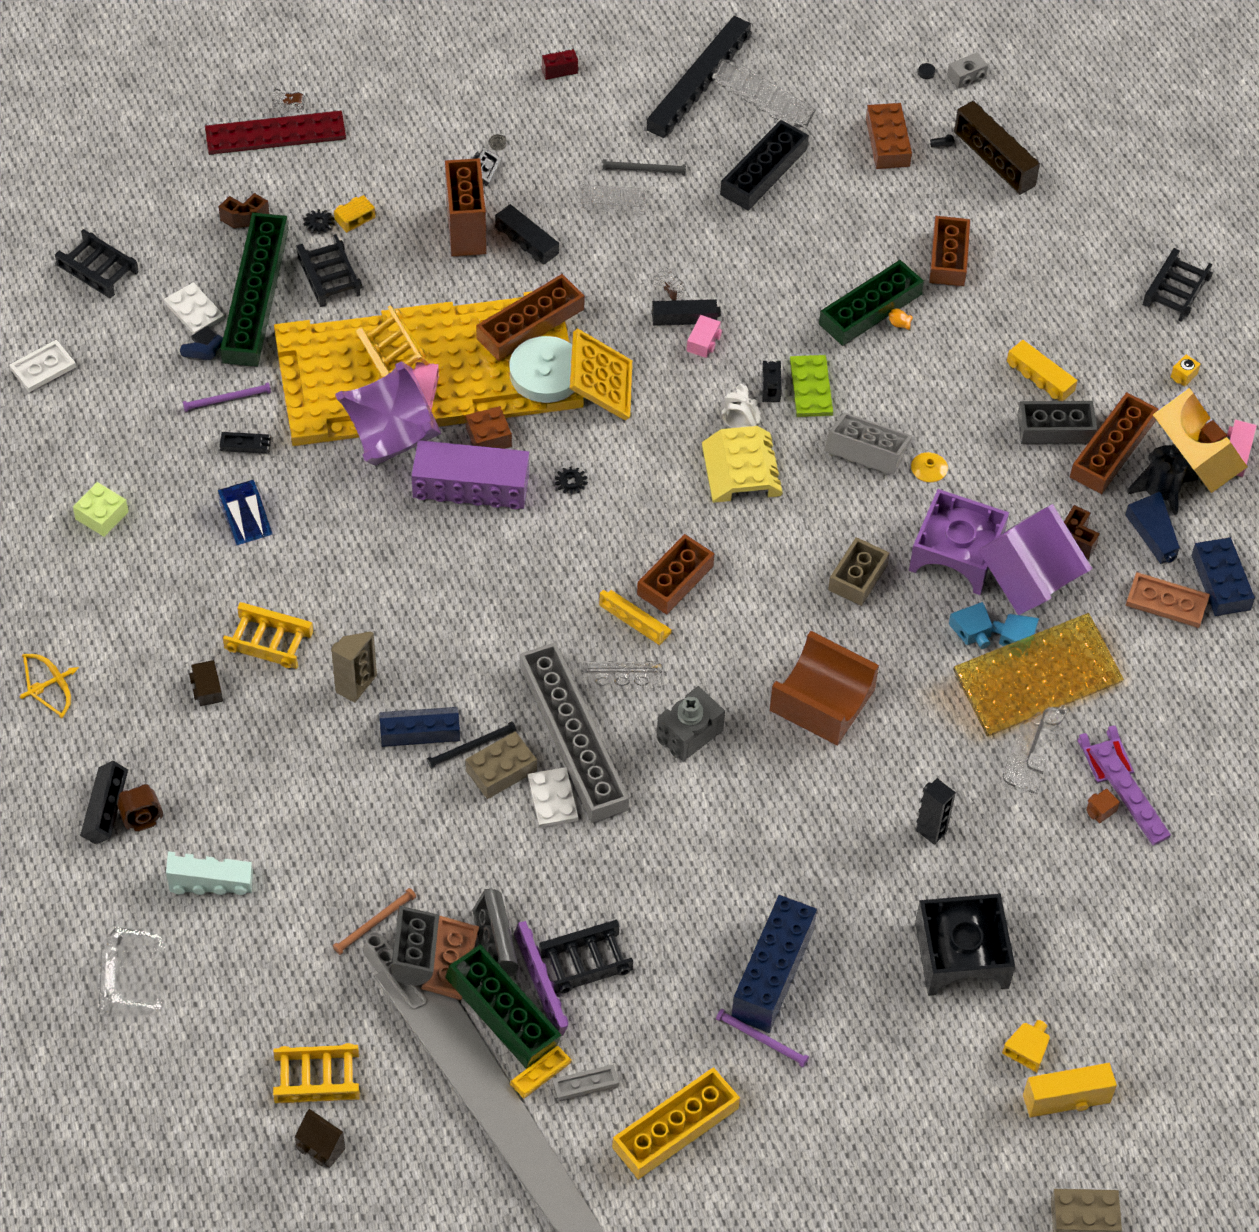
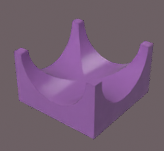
[335,361,441,466]
[909,489,1009,595]

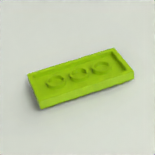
[790,355,833,417]

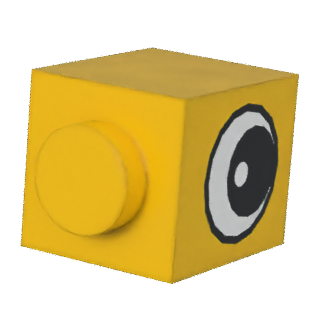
[1171,354,1200,387]

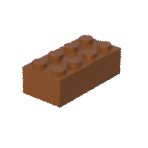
[866,103,912,169]
[929,215,971,286]
[637,534,715,615]

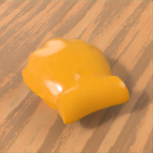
[888,309,913,330]

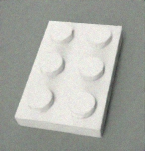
[164,282,225,334]
[9,340,76,392]
[528,767,578,828]

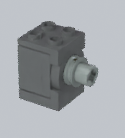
[657,686,725,762]

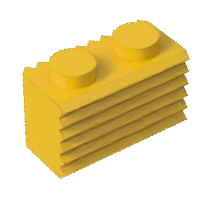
[334,195,375,233]

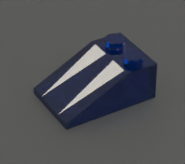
[218,479,273,546]

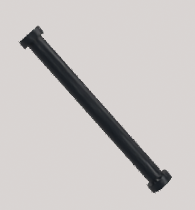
[427,721,517,769]

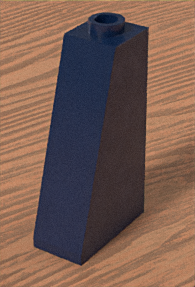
[1125,492,1180,564]

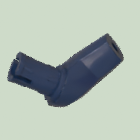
[180,334,223,360]

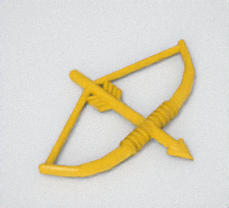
[19,654,79,719]

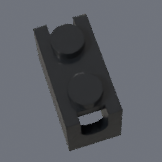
[761,361,782,402]

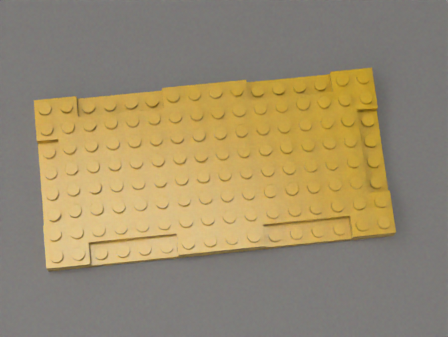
[274,291,584,446]

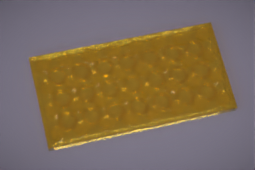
[953,613,1124,737]

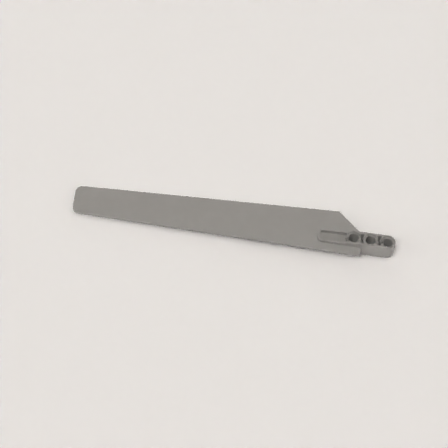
[363,932,603,1232]

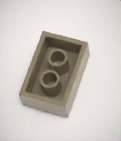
[828,537,890,606]
[465,731,537,799]
[1051,1189,1122,1232]

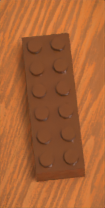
[476,274,585,361]
[1070,392,1158,494]

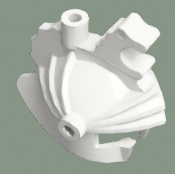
[722,383,761,428]

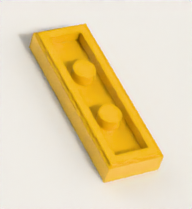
[510,1045,572,1099]

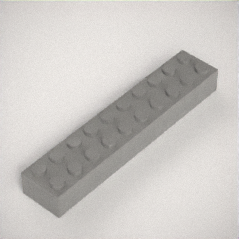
[520,642,629,823]

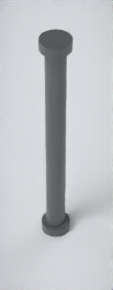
[603,159,686,175]

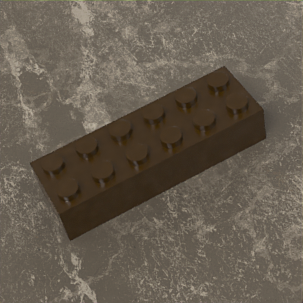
[954,100,1040,195]

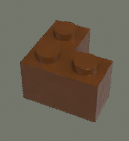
[1064,505,1100,560]

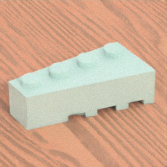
[166,851,253,895]

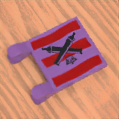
[1078,725,1134,783]

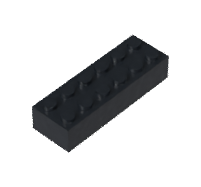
[720,120,809,211]

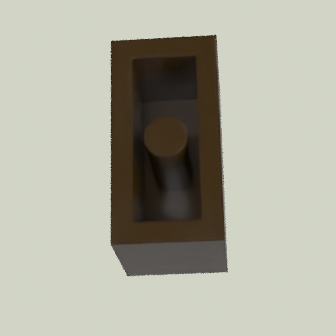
[189,660,223,707]

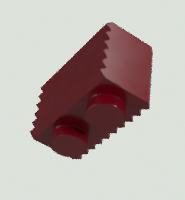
[542,49,578,80]

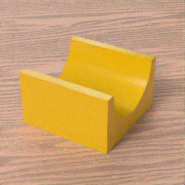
[1153,388,1248,493]

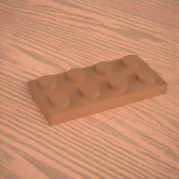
[1125,572,1210,628]
[421,916,479,1000]

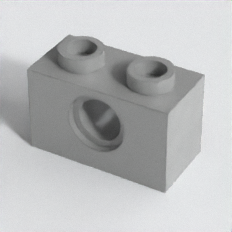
[947,53,988,88]

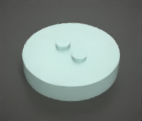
[510,336,574,403]

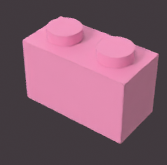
[687,315,722,358]

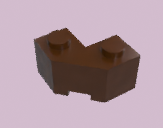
[218,193,270,228]

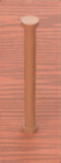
[333,888,416,955]

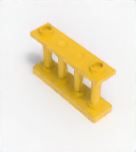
[356,305,429,377]
[223,602,313,669]
[273,1043,360,1103]

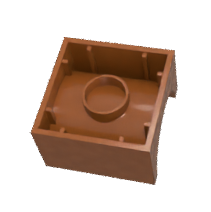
[769,631,879,746]

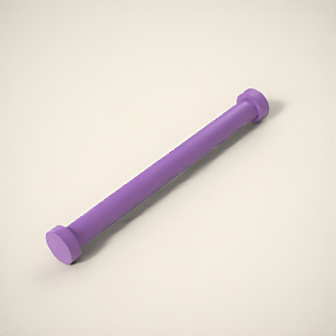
[182,382,271,412]
[716,1009,809,1067]

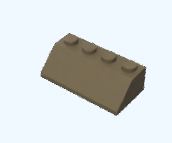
[331,631,377,703]

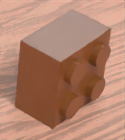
[465,406,512,449]

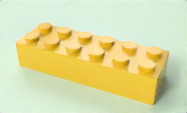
[612,1067,740,1180]

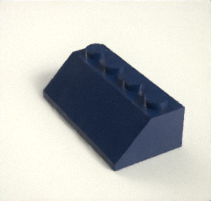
[379,707,460,747]

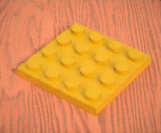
[570,328,633,420]

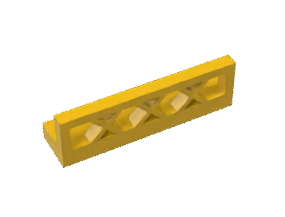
[599,590,672,645]

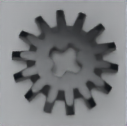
[303,209,335,234]
[555,467,588,495]

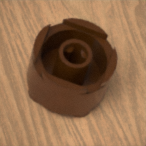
[117,784,163,832]

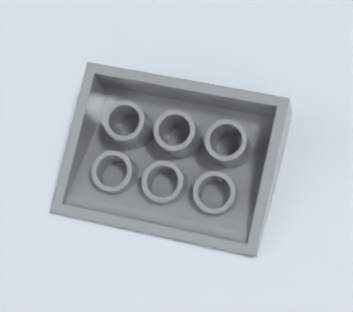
[824,412,913,475]

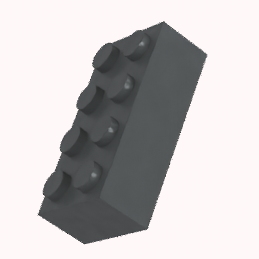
[1017,401,1097,444]

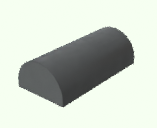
[472,889,519,977]
[391,906,439,986]

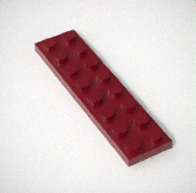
[205,110,346,155]

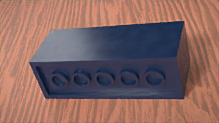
[731,895,817,1033]

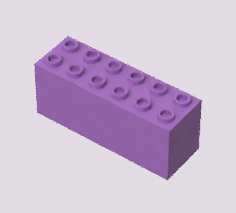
[412,440,530,509]

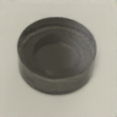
[489,134,506,151]

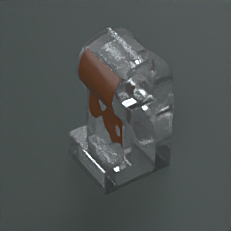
[272,88,306,112]
[653,267,685,300]

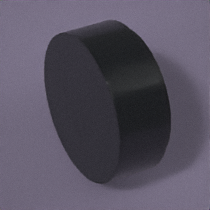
[918,63,935,79]

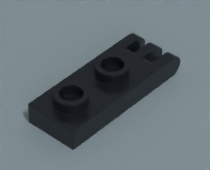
[219,432,272,454]

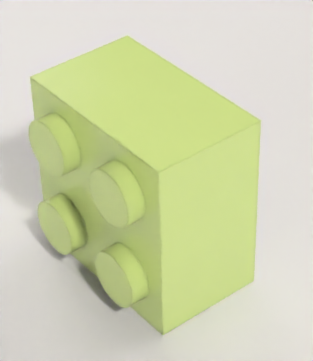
[73,482,129,537]

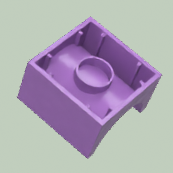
[978,504,1092,615]

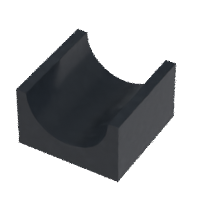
[915,893,1015,996]

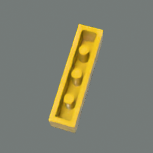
[1007,340,1078,401]

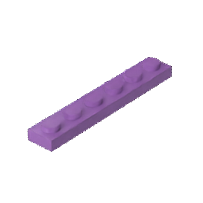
[1089,740,1171,846]
[513,921,568,1037]

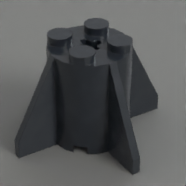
[1127,444,1199,515]

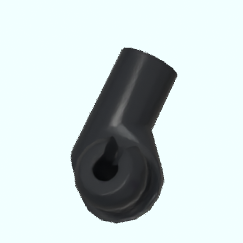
[930,134,955,148]

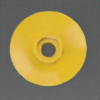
[911,452,948,482]

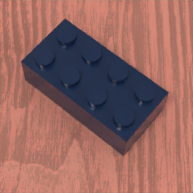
[1191,537,1255,616]

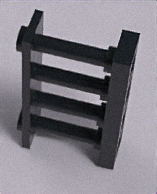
[55,229,139,299]
[296,234,363,307]
[1142,248,1213,322]
[539,919,633,994]

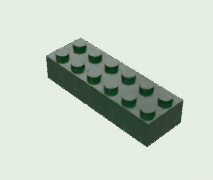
[819,260,924,346]
[445,944,562,1068]

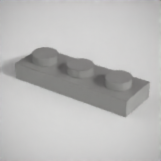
[552,1064,619,1101]

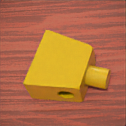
[1002,1020,1050,1073]

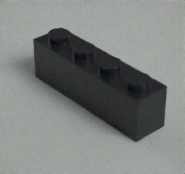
[495,204,559,265]
[80,761,129,844]
[916,778,956,845]

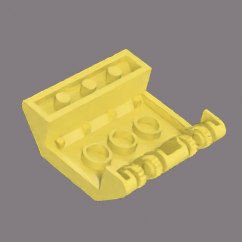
[702,426,783,503]

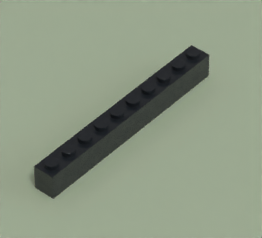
[646,16,752,138]

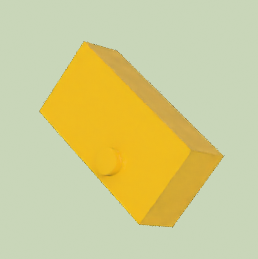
[1023,1062,1117,1118]

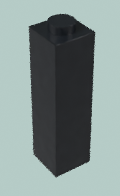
[652,299,721,326]

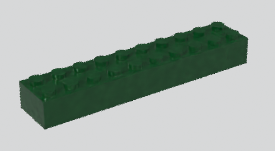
[220,212,289,367]

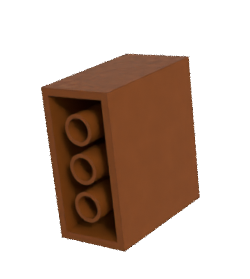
[445,158,487,256]

